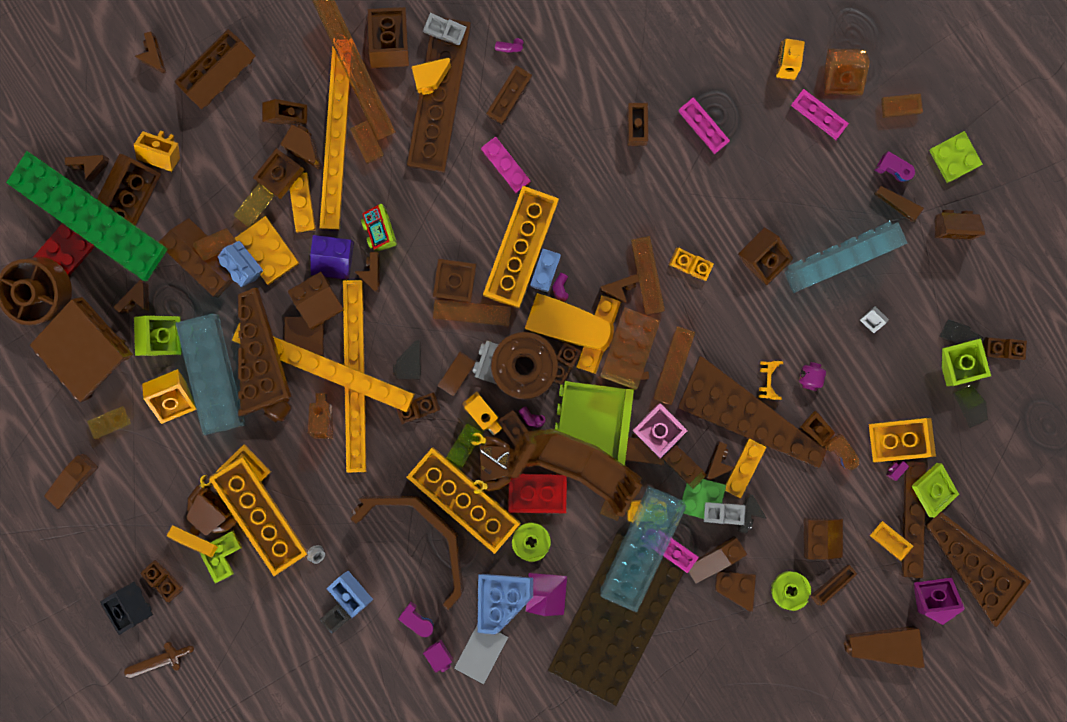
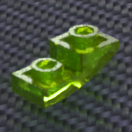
[446,423,483,468]

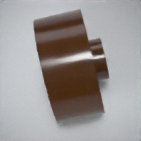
[0,257,72,325]
[491,332,558,399]

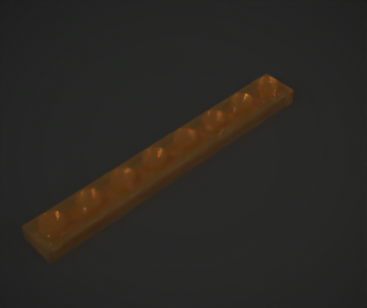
[312,0,395,141]

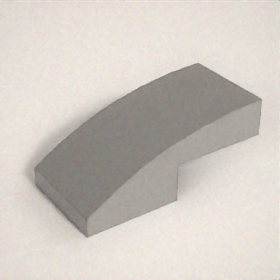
[422,13,467,45]
[704,502,746,525]

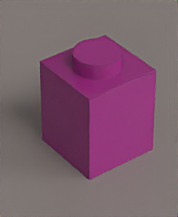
[423,640,453,673]

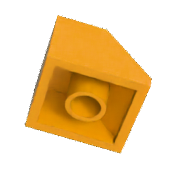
[142,369,197,424]

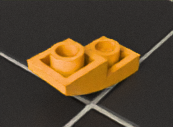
[669,247,714,281]

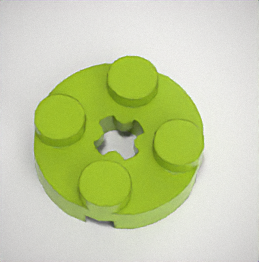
[512,522,551,562]
[771,571,811,611]

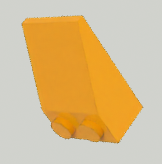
[869,418,936,462]

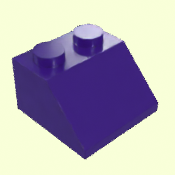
[310,235,354,280]

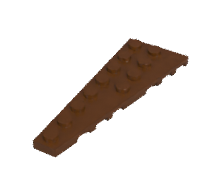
[677,356,827,468]

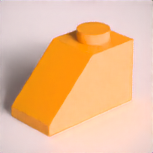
[412,58,451,94]

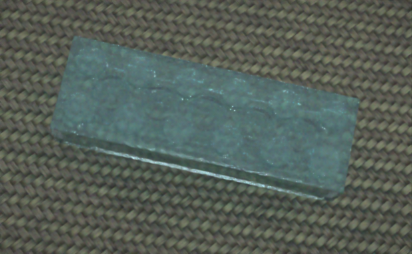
[784,221,908,293]
[176,314,245,435]
[600,486,686,612]

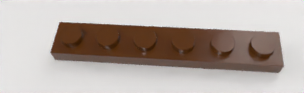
[902,461,926,578]

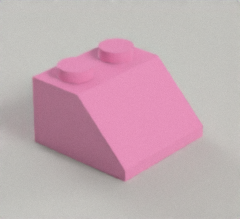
[633,403,687,458]

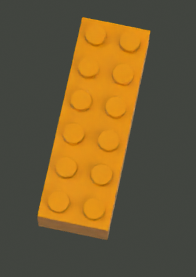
[483,186,559,309]
[406,447,520,554]
[209,455,307,576]

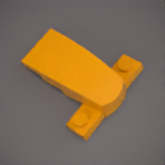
[525,293,621,374]

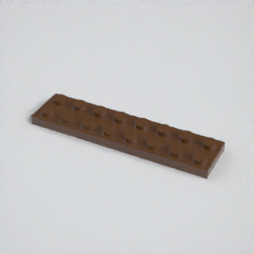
[407,17,471,173]

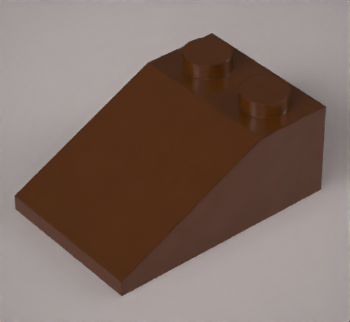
[368,7,409,68]

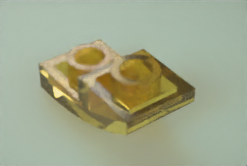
[234,184,274,227]
[87,406,131,439]

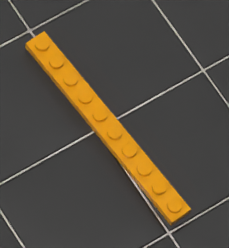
[320,39,353,230]
[343,280,367,473]
[232,323,415,412]

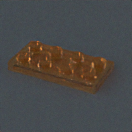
[600,308,661,390]

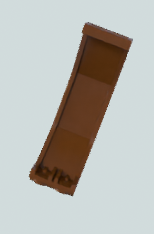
[505,429,642,517]
[350,496,463,610]

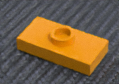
[870,521,913,561]

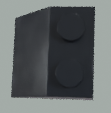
[100,581,153,635]

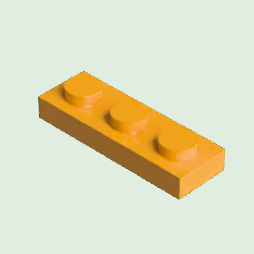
[290,173,316,233]
[725,438,767,499]

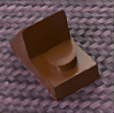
[135,31,166,73]
[65,155,109,182]
[355,252,380,292]
[600,274,640,303]
[113,280,149,314]
[800,411,835,447]
[705,441,735,480]

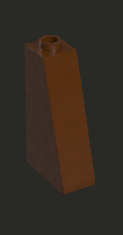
[844,626,925,668]

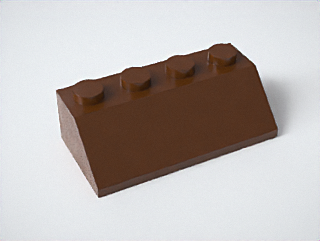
[174,29,256,110]
[97,153,161,226]
[159,218,234,298]

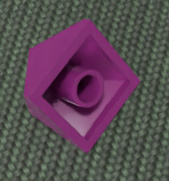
[526,573,567,616]
[914,578,964,625]

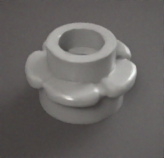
[307,545,325,564]

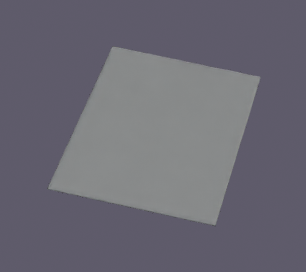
[454,624,508,684]

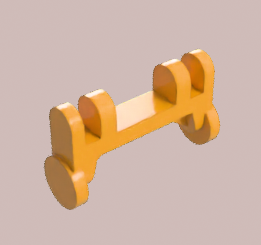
[759,361,783,400]

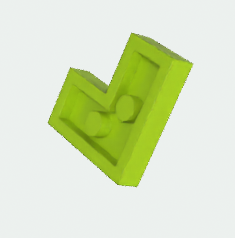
[199,531,242,583]

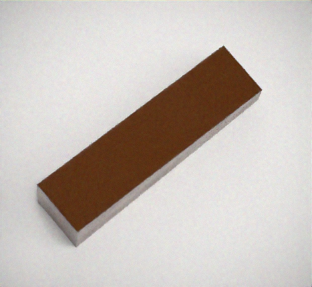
[874,186,924,222]
[810,565,857,606]

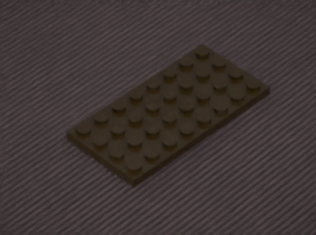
[547,533,684,706]

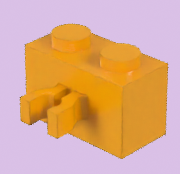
[134,131,180,172]

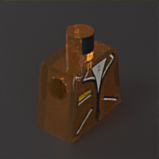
[308,393,333,439]

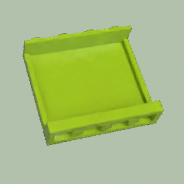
[555,381,634,466]

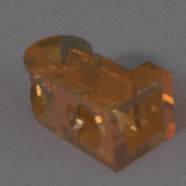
[824,434,859,470]

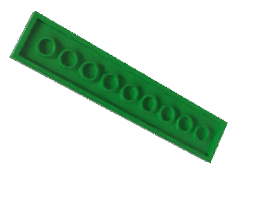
[6,151,168,282]

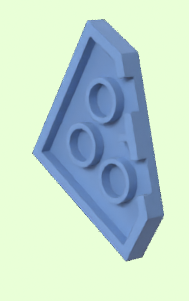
[478,574,533,634]

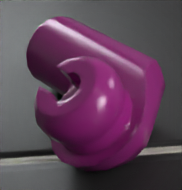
[552,272,569,302]

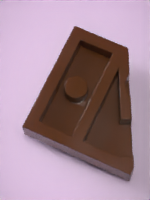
[715,571,756,612]

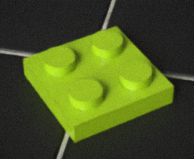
[929,131,983,183]
[912,463,959,518]

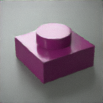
[886,461,909,481]

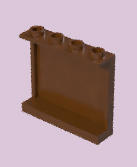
[30,297,133,402]

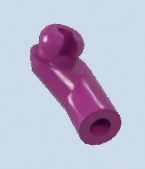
[495,38,524,53]
[518,406,546,427]

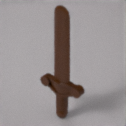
[124,642,194,678]

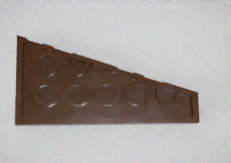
[238,288,292,417]
[925,512,1031,627]

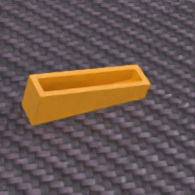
[167,525,218,558]

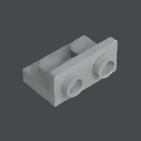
[473,341,498,384]

